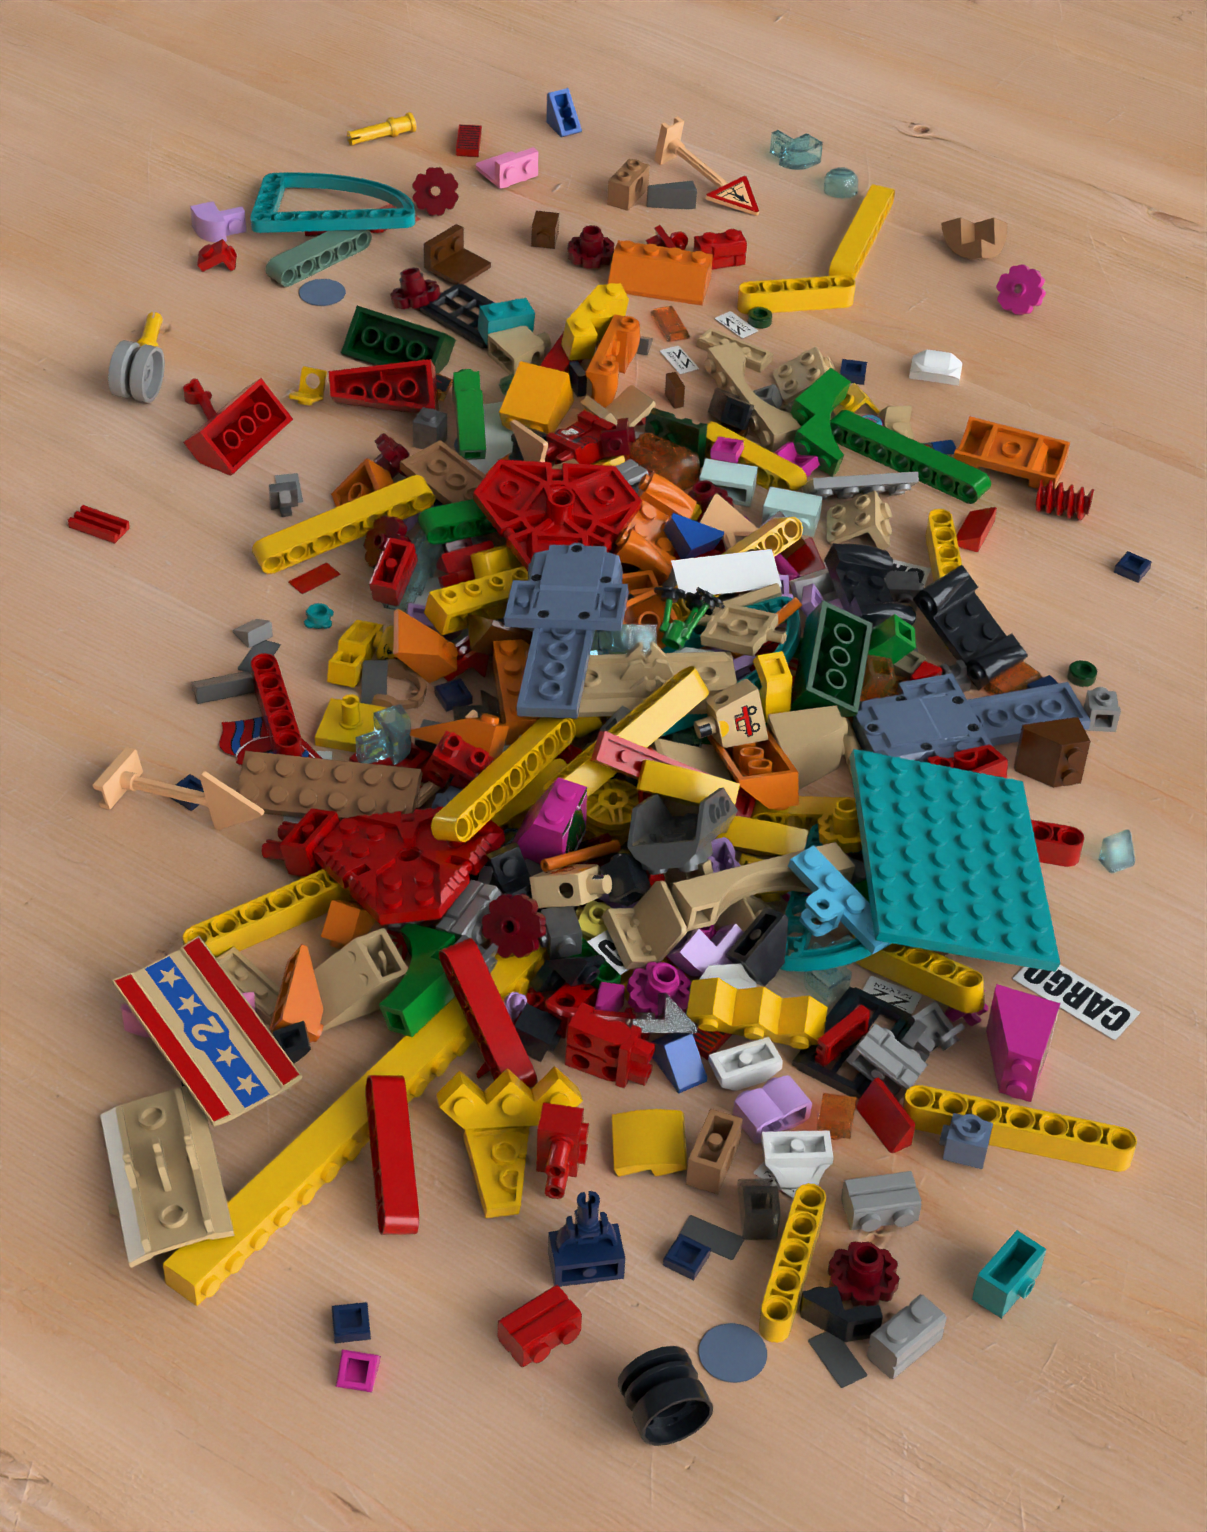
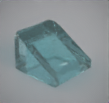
[1098,829,1135,873]

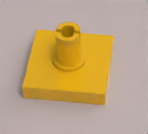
[315,694,388,752]

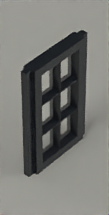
[420,283,495,348]
[792,986,912,1099]

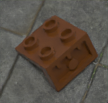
[424,224,491,285]

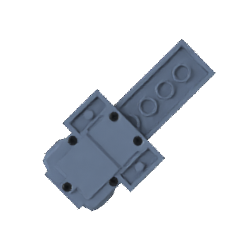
[504,543,629,718]
[852,673,1091,762]

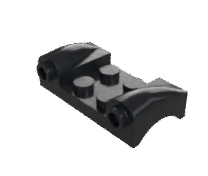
[824,543,916,628]
[913,565,1028,691]

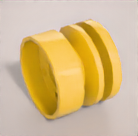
[581,779,638,846]

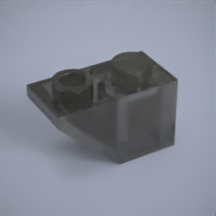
[737,1179,780,1240]

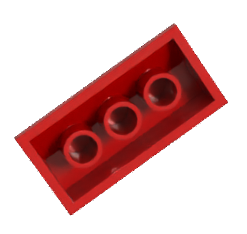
[183,378,293,476]

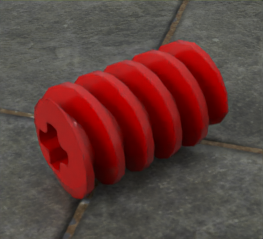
[1035,479,1094,521]

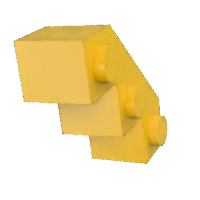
[561,283,629,360]
[686,977,828,1049]
[436,1066,583,1129]

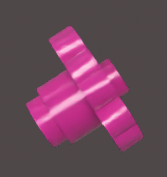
[996,264,1046,315]
[626,962,691,1023]

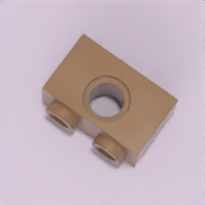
[607,159,650,211]
[686,1108,743,1195]

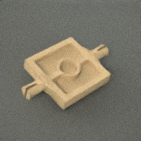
[693,603,787,657]

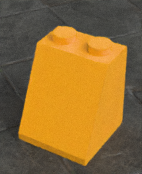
[499,361,574,434]

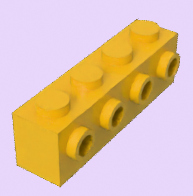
[424,566,528,635]

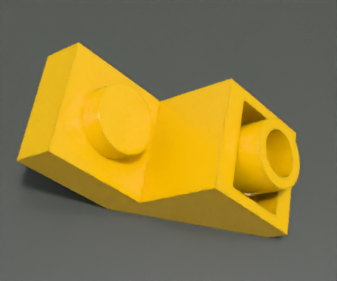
[753,651,792,723]

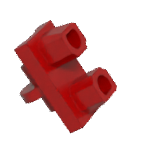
[646,225,688,250]

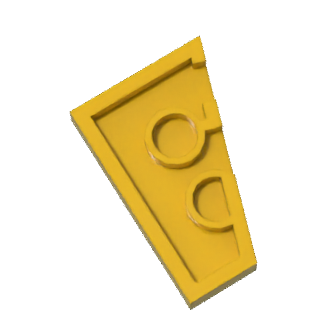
[463,1126,530,1218]

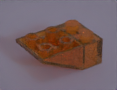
[623,433,701,491]

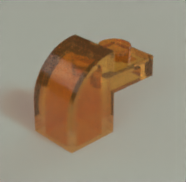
[861,655,908,701]

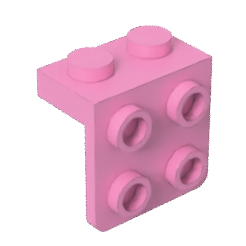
[476,147,538,189]

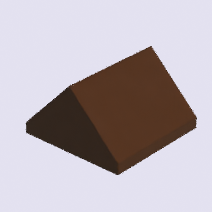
[467,613,533,656]

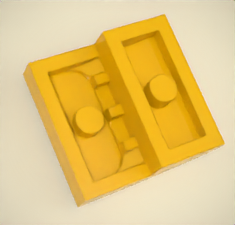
[612,1109,687,1177]

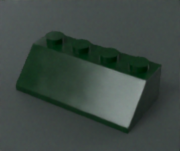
[341,305,456,375]
[790,600,873,717]

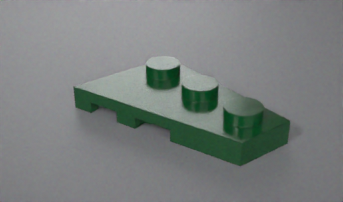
[645,408,707,470]

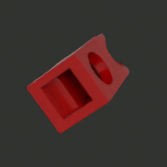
[543,983,598,1039]

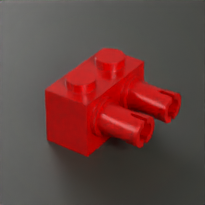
[261,808,340,877]
[536,1102,589,1199]

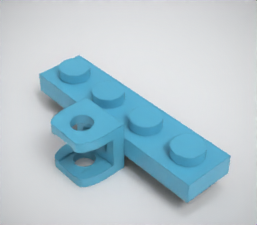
[788,845,890,955]

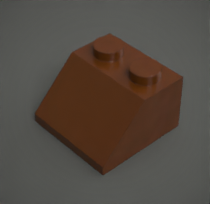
[1014,717,1091,788]

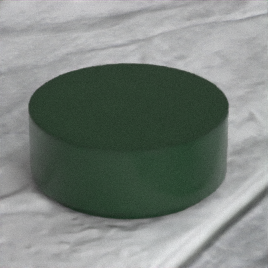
[747,307,772,329]
[1067,660,1097,687]

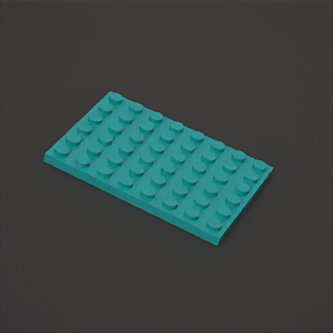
[849,749,1061,972]

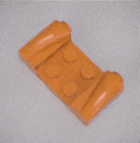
[584,314,640,410]
[954,416,1070,489]
[614,472,697,587]

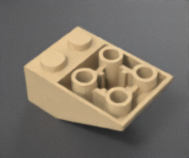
[314,928,408,1031]

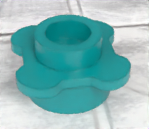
[304,603,334,629]

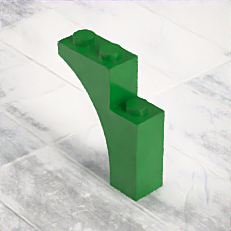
[790,368,851,477]
[452,369,486,460]
[793,614,916,684]
[379,923,458,1037]

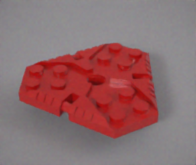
[473,459,642,571]
[313,806,505,925]

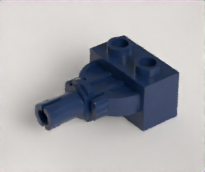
[548,1191,626,1287]

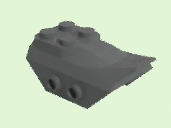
[627,787,738,875]

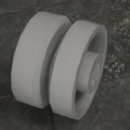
[108,340,165,403]

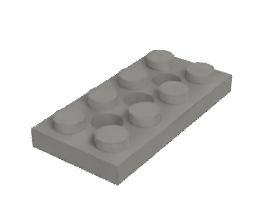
[802,471,919,500]

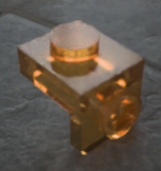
[817,1093,856,1140]

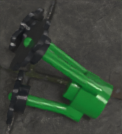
[654,586,725,650]

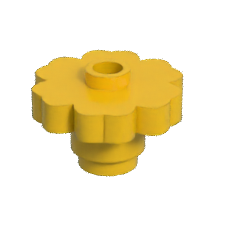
[818,797,862,853]

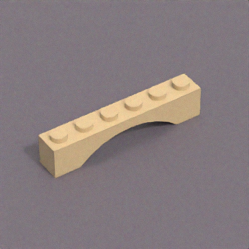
[705,342,801,453]
[671,842,855,932]

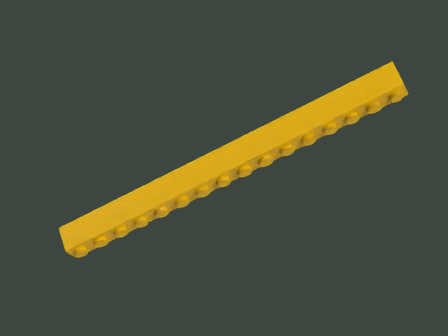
[163,943,550,1306]

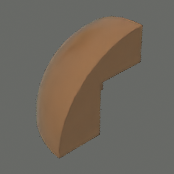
[941,217,1008,260]

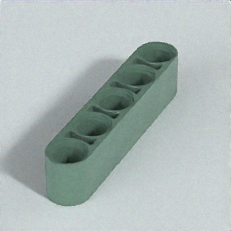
[265,230,372,287]

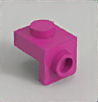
[774,442,820,477]

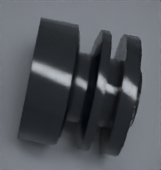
[618,1346,713,1446]

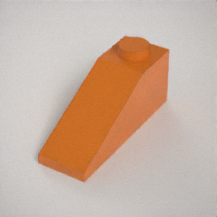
[409,714,509,761]
[269,944,324,1043]

